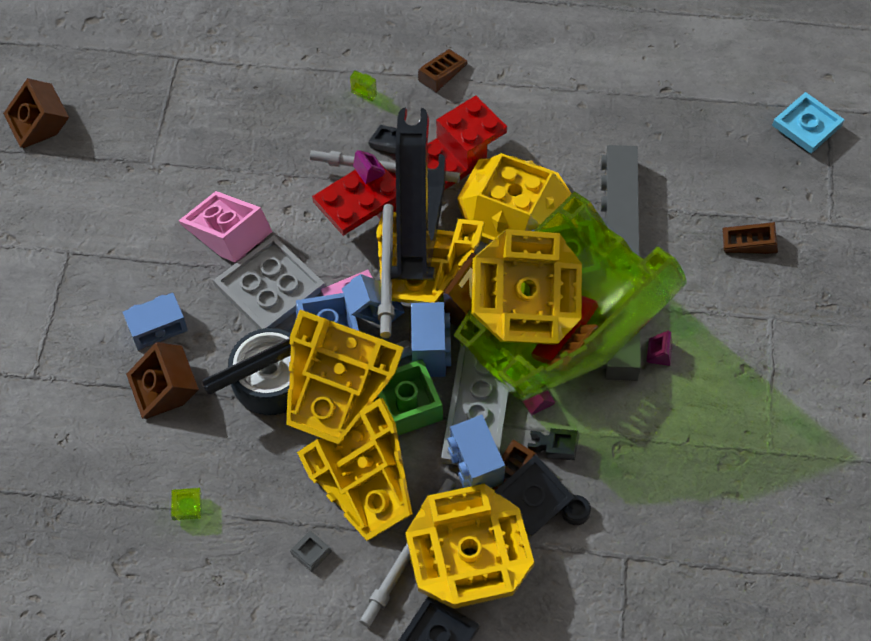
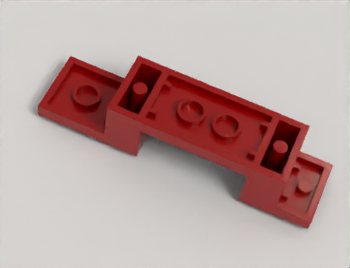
[312,95,507,236]

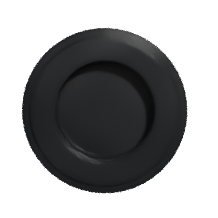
[562,495,591,525]

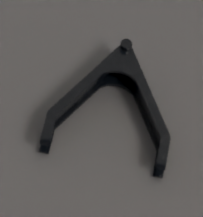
[391,107,446,281]

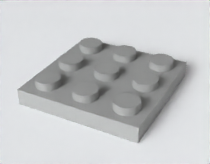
[213,235,325,329]

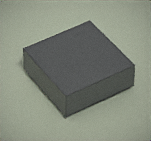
[290,530,332,572]

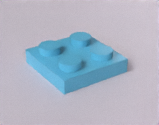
[772,92,845,154]

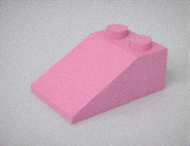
[179,191,273,262]

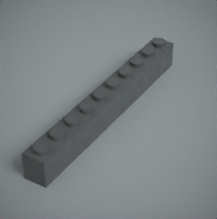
[600,145,641,381]

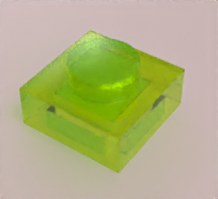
[350,70,377,101]
[171,488,202,521]

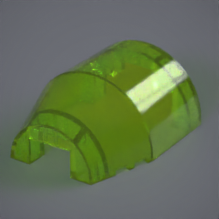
[454,191,687,401]

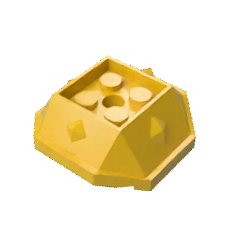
[457,153,572,244]
[472,229,582,345]
[406,484,534,608]

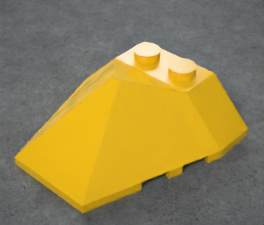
[376,212,485,303]
[286,310,404,444]
[297,398,412,541]

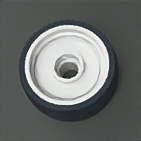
[228,328,291,415]

